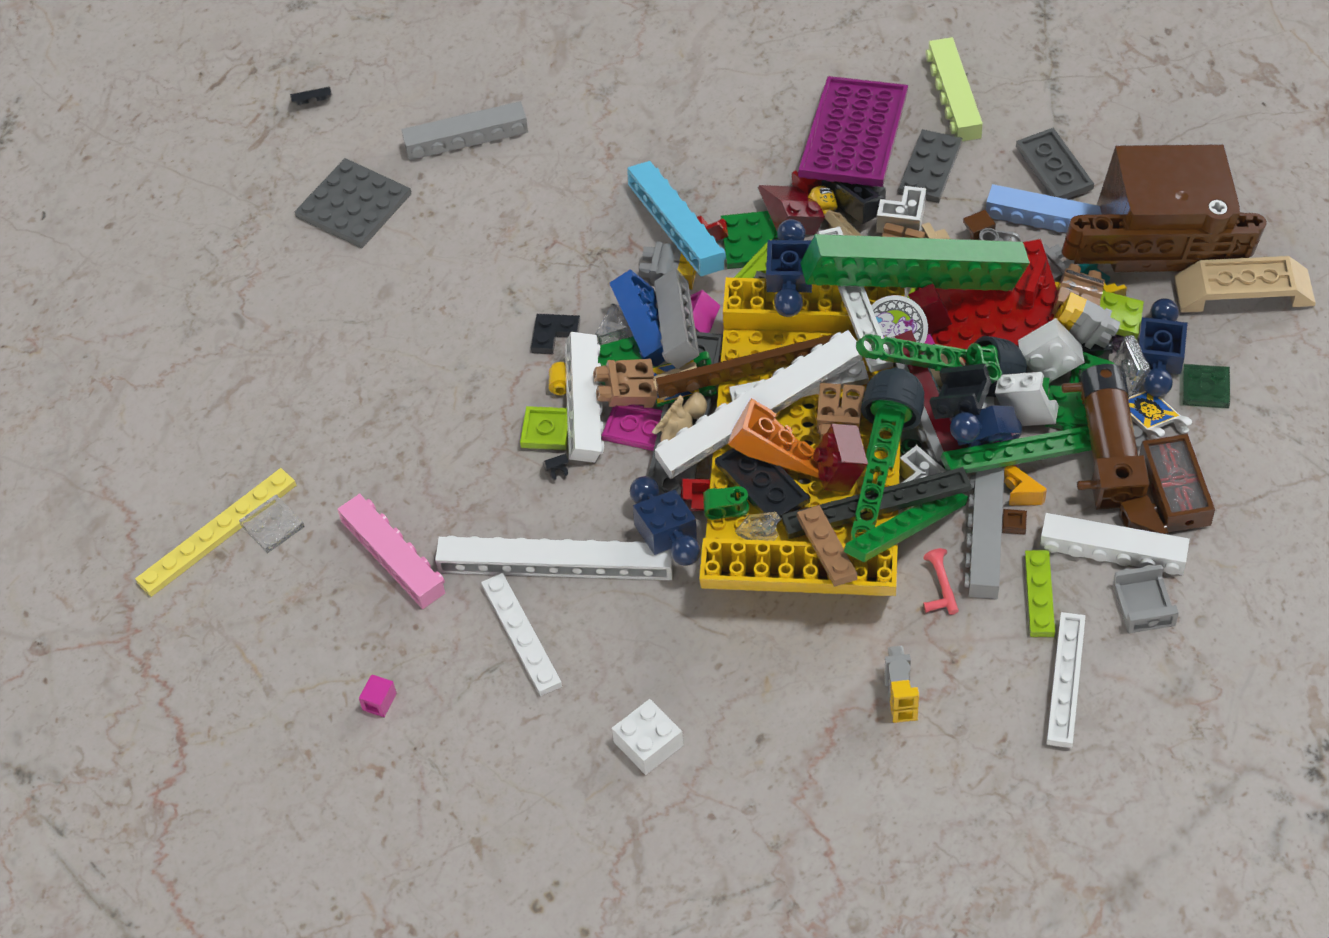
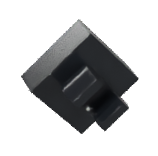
[543,454,569,480]

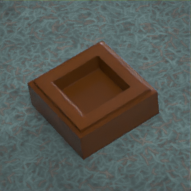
[1002,509,1027,535]

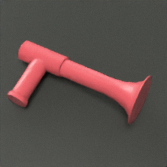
[923,548,959,615]

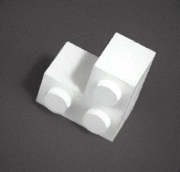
[876,186,926,233]
[899,445,946,509]

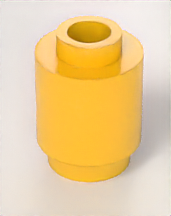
[549,362,566,395]

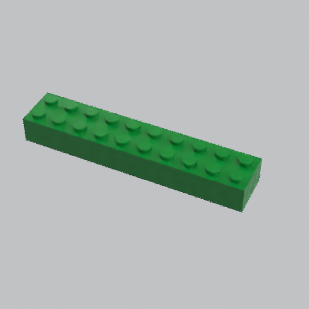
[801,234,1030,291]

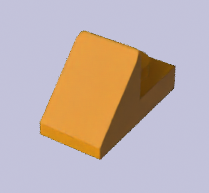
[1004,465,1047,506]

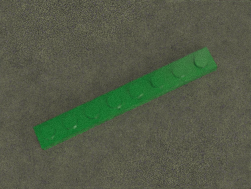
[940,426,1092,474]
[844,493,968,562]

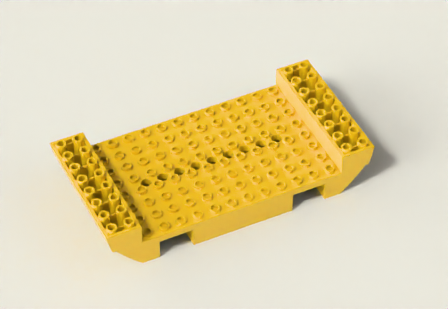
[699,277,905,596]

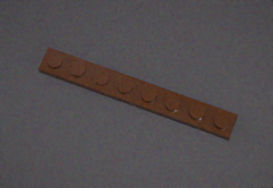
[656,334,833,398]

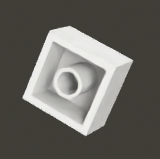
[1018,318,1085,383]
[612,699,684,775]

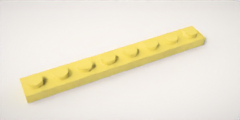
[135,468,297,597]

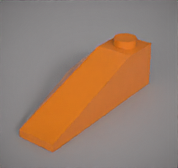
[728,398,819,478]

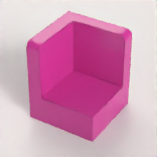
[359,675,397,717]

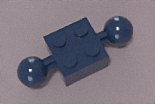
[766,219,812,317]
[1135,298,1188,397]
[950,405,1022,448]
[629,476,701,566]

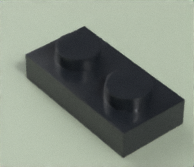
[290,86,332,105]

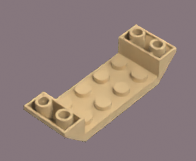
[1174,256,1316,313]

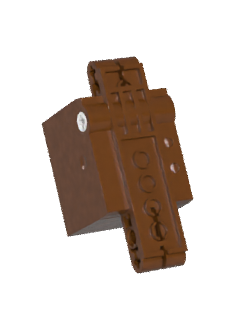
[1061,144,1267,272]

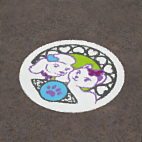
[871,295,928,343]

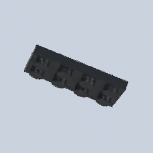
[715,448,810,526]

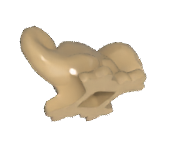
[652,392,707,442]

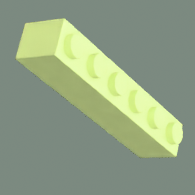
[926,37,983,141]

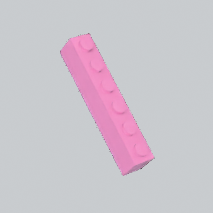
[337,494,445,609]

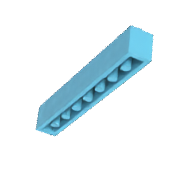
[627,161,726,277]

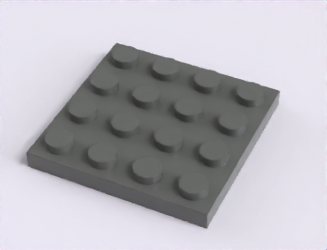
[294,158,412,248]

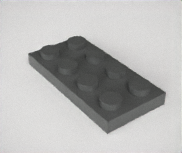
[1016,127,1094,199]
[898,129,962,203]

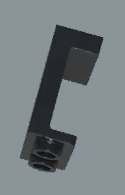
[929,363,991,419]

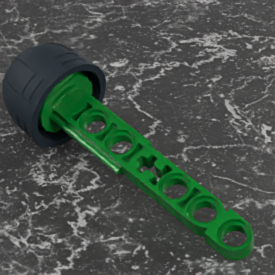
[856,334,1027,397]
[851,368,924,540]

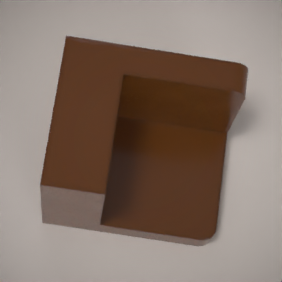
[963,210,996,240]

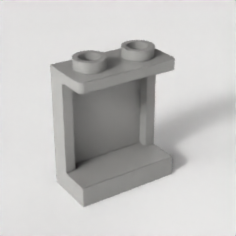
[1113,565,1179,633]

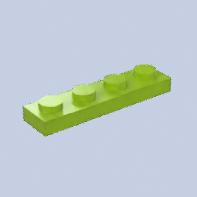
[1025,550,1055,637]

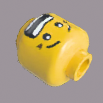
[808,186,837,215]

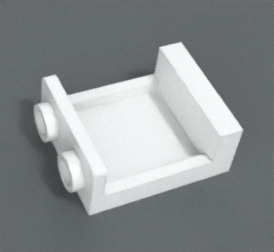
[995,372,1059,426]

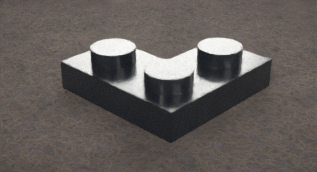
[531,314,580,354]

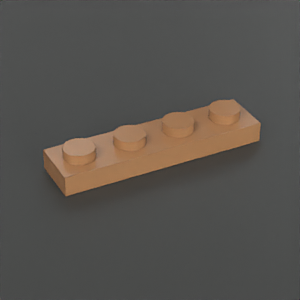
[797,505,857,587]

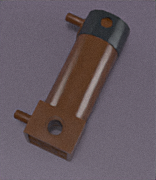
[1062,364,1149,510]

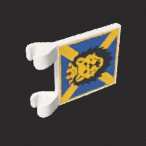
[1128,391,1192,440]

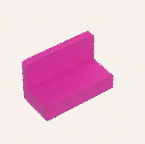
[690,290,720,333]

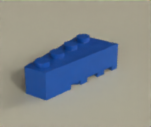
[609,269,666,367]

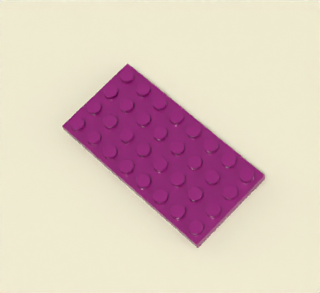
[798,76,908,187]

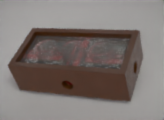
[1139,434,1215,533]

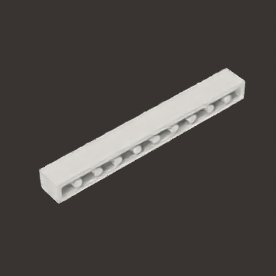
[655,330,863,479]
[435,536,674,580]

